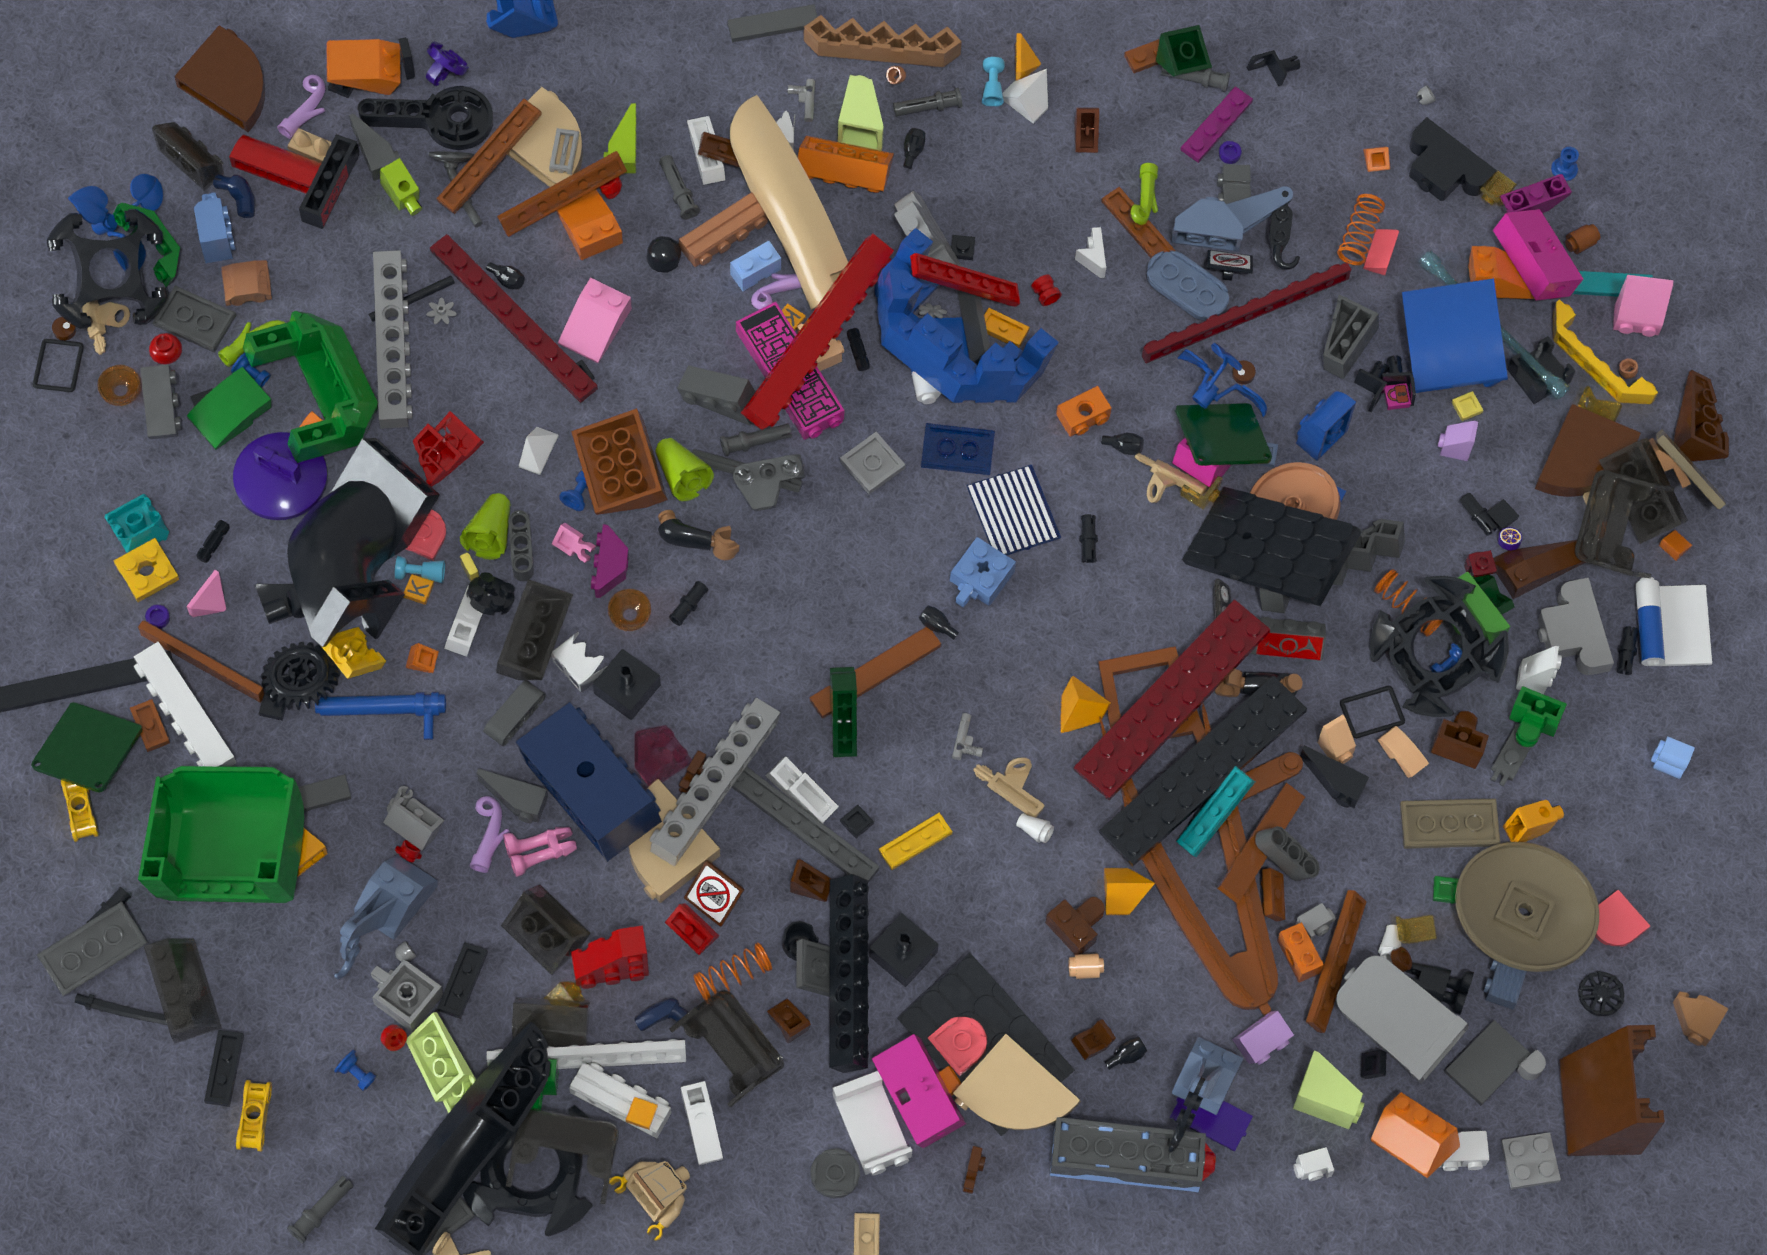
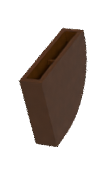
[174,25,265,132]
[1535,404,1642,497]

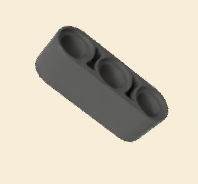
[508,510,534,581]
[483,680,546,746]
[1255,826,1320,881]

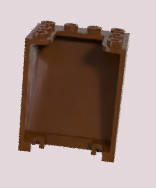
[1559,1025,1665,1156]

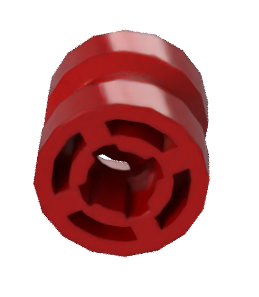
[1031,274,1062,306]

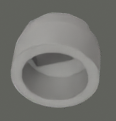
[1417,85,1436,105]
[395,941,416,962]

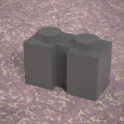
[1217,164,1251,204]

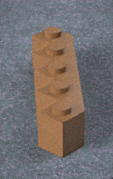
[804,15,962,67]

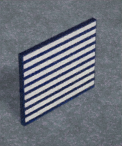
[966,465,1061,556]

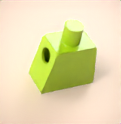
[380,158,422,216]

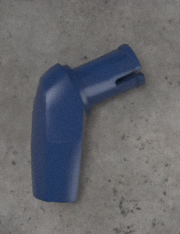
[213,174,255,218]
[635,998,697,1031]

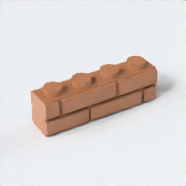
[679,192,769,267]

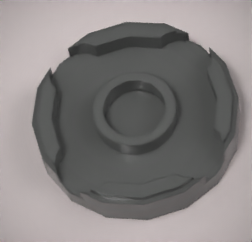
[810,1148,860,1199]

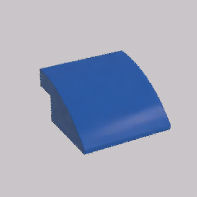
[1402,278,1508,393]

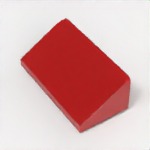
[665,903,719,955]

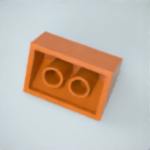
[1371,1092,1460,1178]

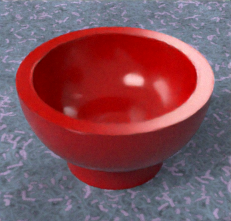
[149,333,182,364]

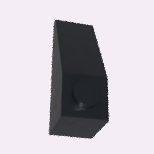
[1300,745,1369,808]

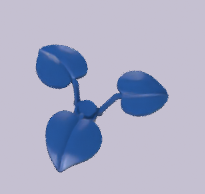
[68,174,163,271]
[1178,343,1267,417]

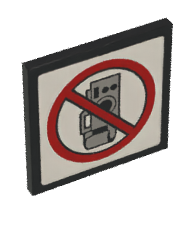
[1207,250,1253,281]

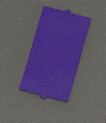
[1170,1097,1253,1152]

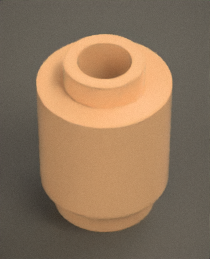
[1069,953,1104,979]

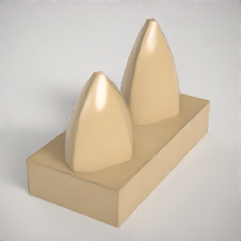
[287,128,332,163]

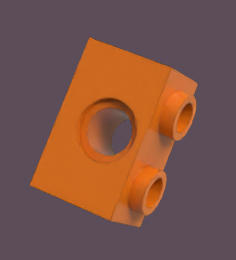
[1056,386,1112,437]
[1277,922,1324,983]

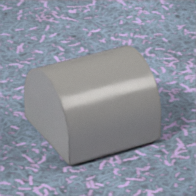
[1517,1050,1546,1080]

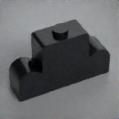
[1409,117,1497,201]

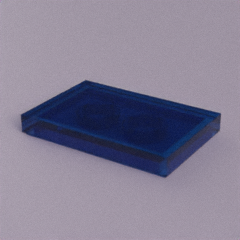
[921,423,995,475]

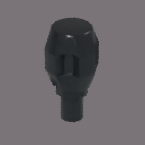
[903,128,926,169]
[486,262,525,289]
[1101,432,1144,455]
[919,605,959,640]
[1104,1036,1147,1070]

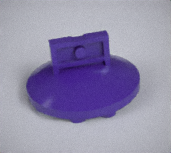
[233,432,328,520]

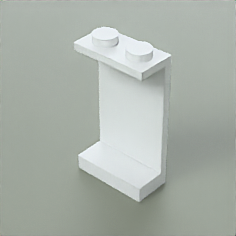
[833,1071,912,1176]

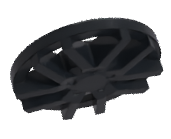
[1578,971,1625,1016]

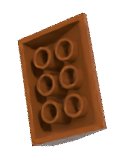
[571,408,668,515]

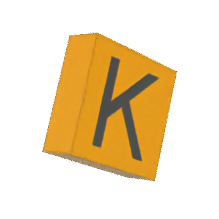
[782,303,806,331]
[403,574,434,605]

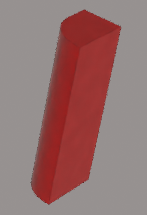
[229,135,321,194]

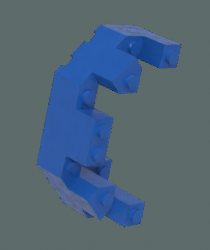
[874,228,1059,403]

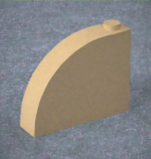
[507,87,583,187]
[629,779,720,903]
[953,1034,1081,1130]

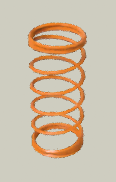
[1337,194,1385,265]
[1374,569,1444,637]
[693,942,772,1002]

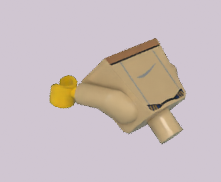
[610,1161,690,1241]

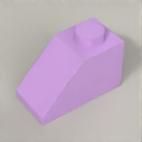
[1437,421,1478,461]

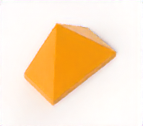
[1015,33,1041,81]

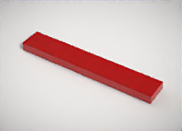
[910,253,1020,307]

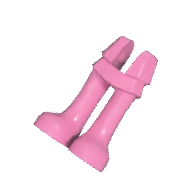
[503,827,577,877]

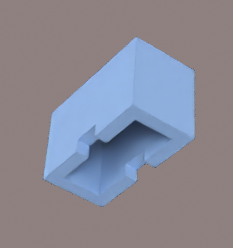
[730,241,781,291]

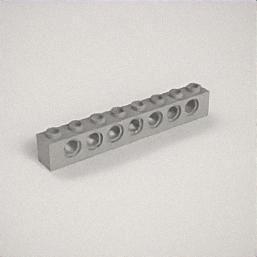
[373,250,413,429]
[650,698,780,867]

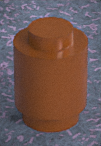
[1565,224,1601,254]

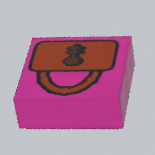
[1384,383,1411,410]

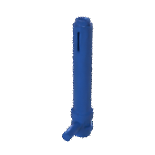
[315,692,446,740]

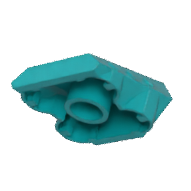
[105,494,169,553]

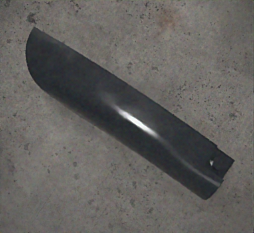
[375,1022,551,1255]

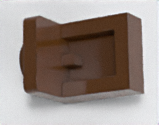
[1071,1019,1116,1060]

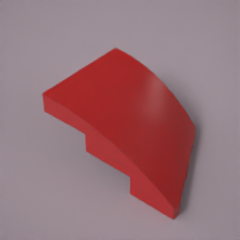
[413,411,484,487]

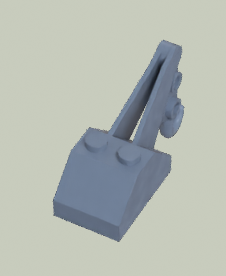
[334,855,438,979]

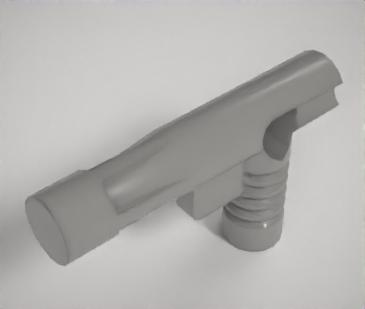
[788,79,815,122]
[952,713,983,760]

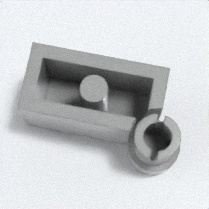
[383,786,444,851]

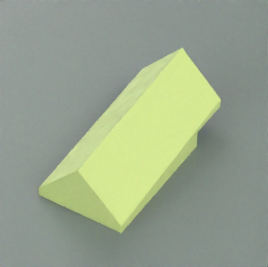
[406,1012,476,1113]

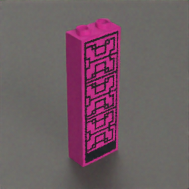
[736,302,845,440]

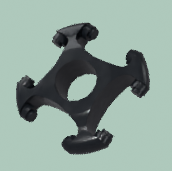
[46,209,169,329]

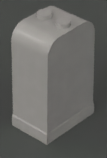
[1337,956,1469,1084]

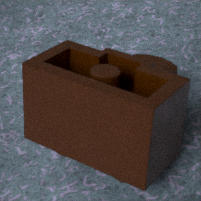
[1431,711,1489,769]
[1045,897,1105,955]

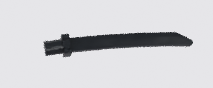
[74,993,181,1025]

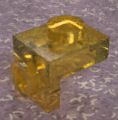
[1480,170,1517,206]
[540,981,585,1020]

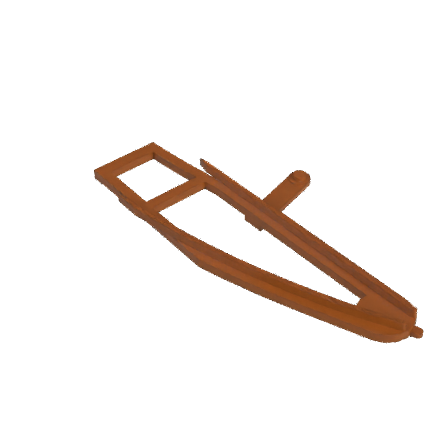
[1099,646,1303,1015]

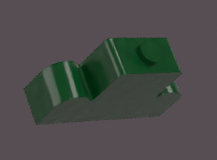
[830,667,857,757]

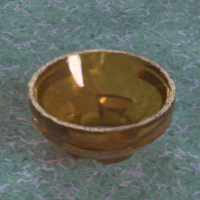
[97,365,141,406]
[608,589,651,631]

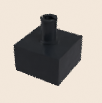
[593,649,661,721]
[869,913,939,987]

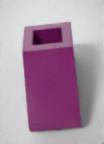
[1500,174,1572,213]
[591,524,629,598]

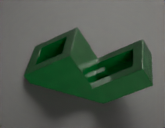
[1472,575,1515,615]

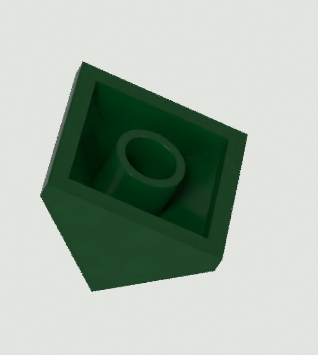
[1156,25,1212,77]

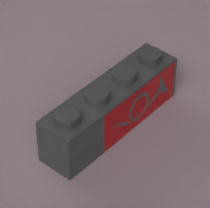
[1250,617,1326,660]

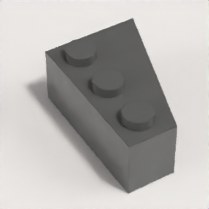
[1323,295,1379,379]
[140,365,182,439]
[677,365,755,426]

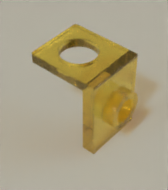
[1578,386,1622,422]
[1180,476,1223,510]
[1396,915,1437,944]

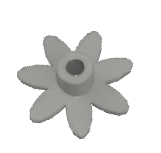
[426,298,457,325]
[918,303,947,318]

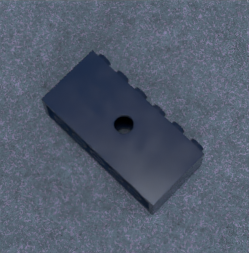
[516,702,662,862]

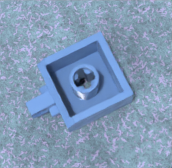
[194,193,236,263]
[950,537,1016,608]

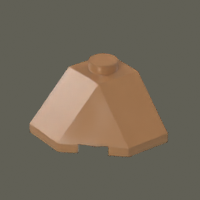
[1673,992,1728,1047]

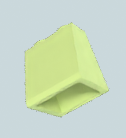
[838,75,884,151]
[1293,1051,1365,1129]

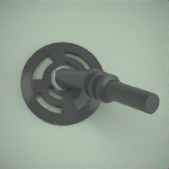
[428,151,483,227]

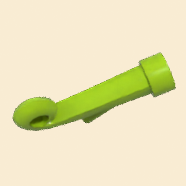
[1130,163,1158,225]
[218,320,286,367]

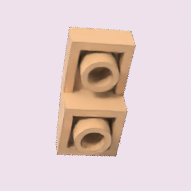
[1378,726,1429,778]

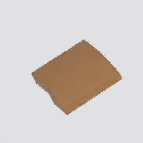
[1649,438,1691,488]

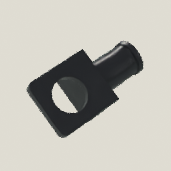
[1247,50,1300,86]
[1381,355,1416,406]
[1354,361,1389,413]

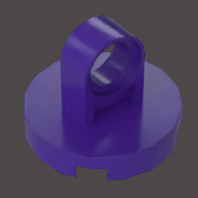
[426,41,469,86]

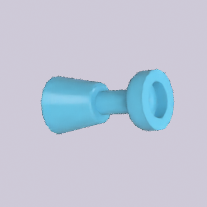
[982,57,1005,106]
[395,556,445,583]

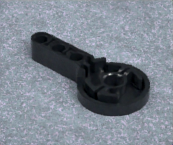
[357,86,493,150]

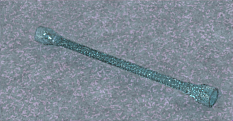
[1419,250,1570,400]

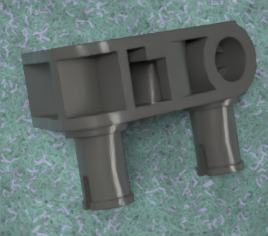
[733,454,805,511]

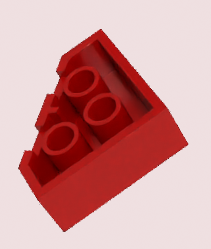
[571,925,649,989]

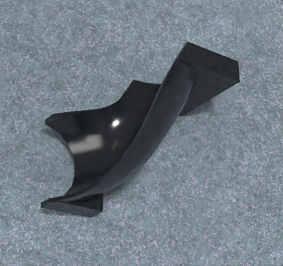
[287,438,440,647]

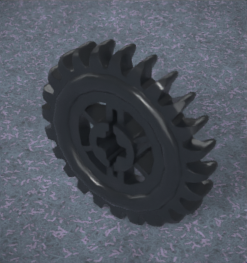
[261,642,340,710]

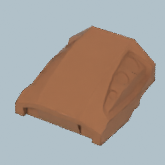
[221,260,272,306]

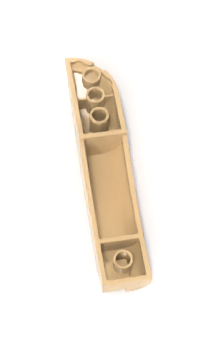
[730,95,848,310]

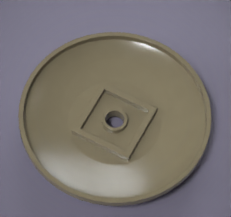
[1455,842,1599,972]

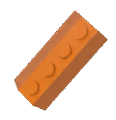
[798,136,894,193]

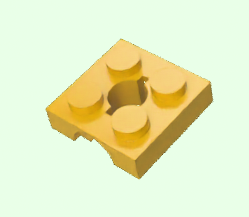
[114,538,179,602]
[321,627,386,679]

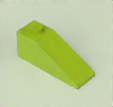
[604,103,636,173]

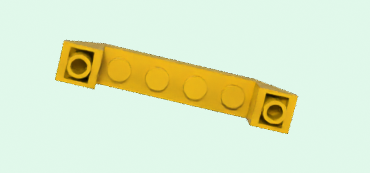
[1553,299,1658,404]

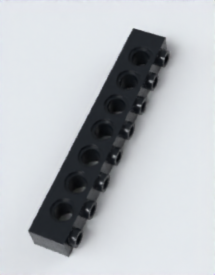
[829,874,869,1073]

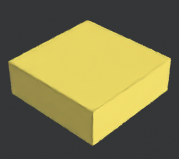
[1452,391,1483,421]
[460,553,479,582]

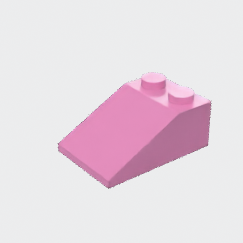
[1613,275,1673,337]
[558,278,632,363]

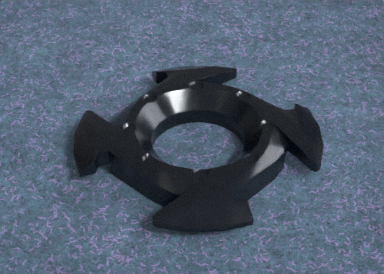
[1370,576,1509,717]
[463,1105,604,1237]

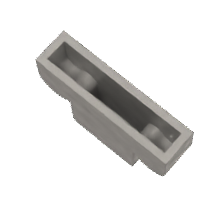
[894,191,962,267]
[1538,578,1614,675]

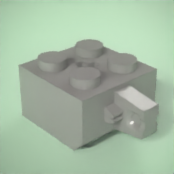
[371,960,443,1032]

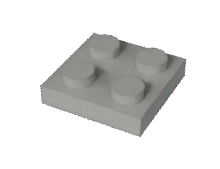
[840,432,905,495]
[1501,1132,1561,1190]

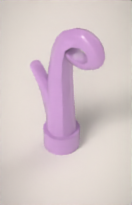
[277,75,325,139]
[751,273,802,310]
[470,796,510,873]

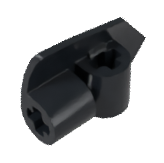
[255,584,305,624]

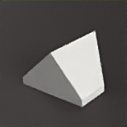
[1002,69,1048,124]

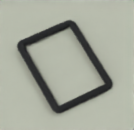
[33,338,84,392]
[1340,686,1405,739]

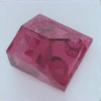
[635,725,692,786]

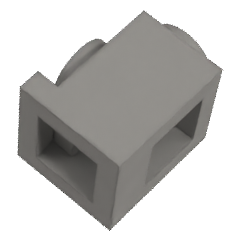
[1296,903,1336,942]

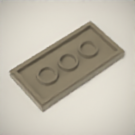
[1656,429,1726,509]
[1400,799,1501,849]

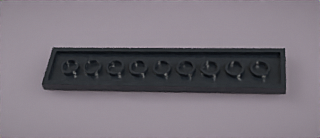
[1099,676,1307,867]

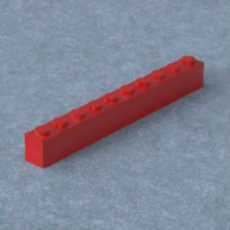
[741,234,894,430]

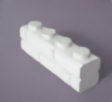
[569,1063,671,1138]

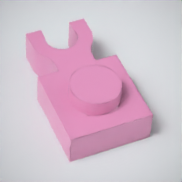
[552,523,596,563]

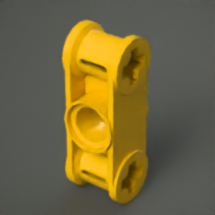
[61,780,99,842]
[236,1080,272,1152]

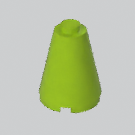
[655,438,714,501]
[460,493,511,560]

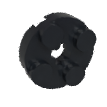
[466,572,515,616]

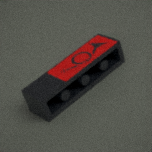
[299,134,359,229]

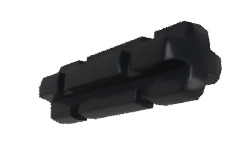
[847,328,870,371]
[196,520,230,563]

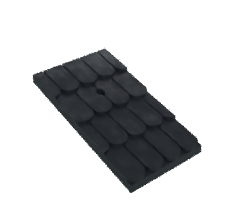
[1182,487,1362,607]
[897,952,1075,1136]

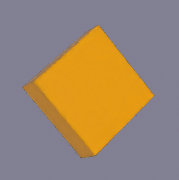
[626,1097,658,1130]

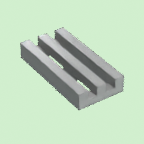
[549,128,579,175]

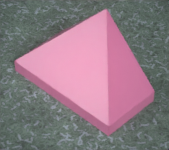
[187,570,226,617]

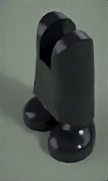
[1405,962,1474,1015]

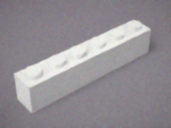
[134,642,236,767]

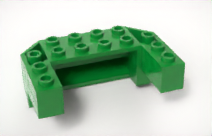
[243,311,378,463]

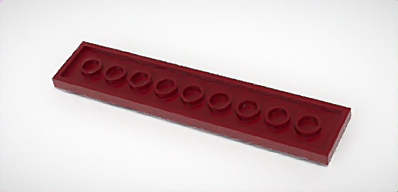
[1074,599,1270,801]

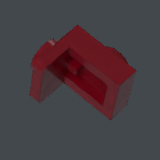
[1464,550,1497,577]

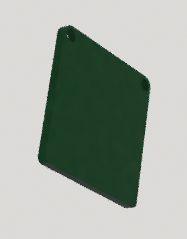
[1175,403,1272,466]
[31,702,143,793]

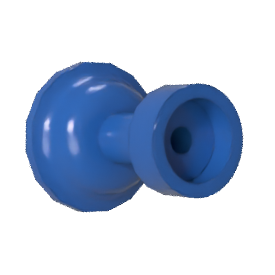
[1551,147,1579,181]
[231,352,271,388]
[559,471,588,511]
[1430,643,1462,673]
[334,1050,377,1091]

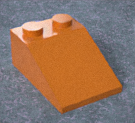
[327,39,401,95]
[556,189,623,260]
[1468,246,1535,299]

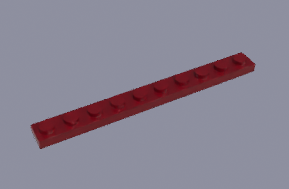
[430,234,598,403]
[1142,262,1352,364]

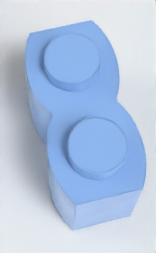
[1651,736,1695,779]

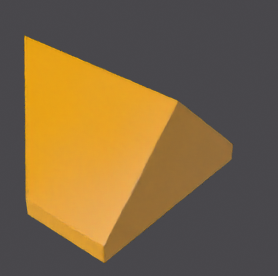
[1061,676,1111,733]
[1104,868,1155,915]

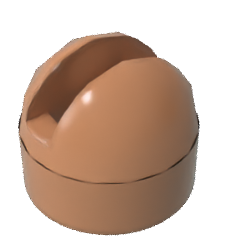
[886,66,906,84]
[1619,359,1638,379]

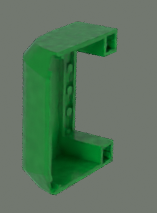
[138,766,304,903]

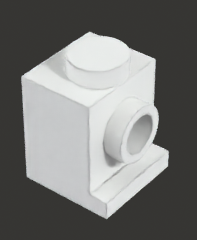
[1294,1147,1334,1181]

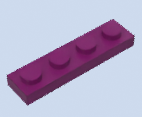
[1181,86,1253,163]

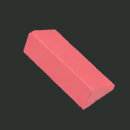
[1363,229,1399,275]

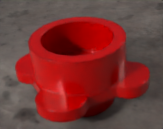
[395,840,422,862]

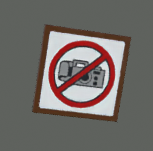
[684,860,745,927]

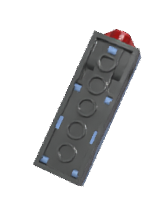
[1050,1117,1216,1192]

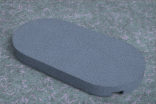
[1147,251,1229,321]

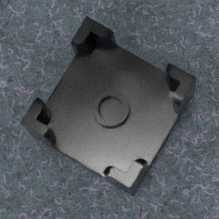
[1507,336,1575,404]

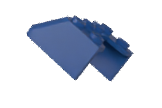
[486,0,558,38]

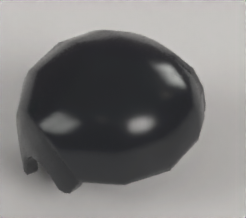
[646,236,681,273]
[781,921,819,961]

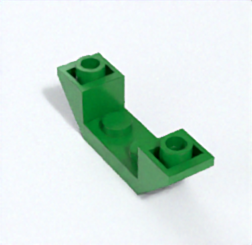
[113,203,180,287]

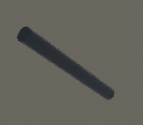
[368,275,455,322]

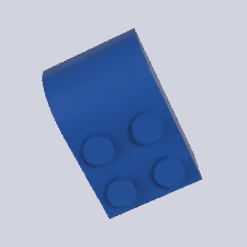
[1296,391,1356,461]

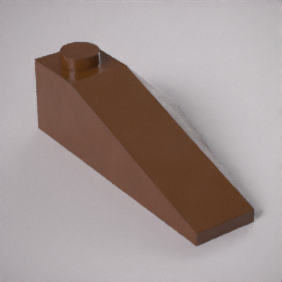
[1674,370,1729,462]
[1493,539,1593,599]

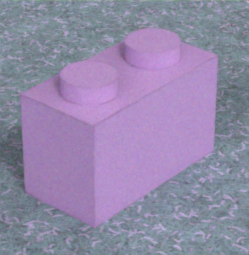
[1232,1011,1294,1065]

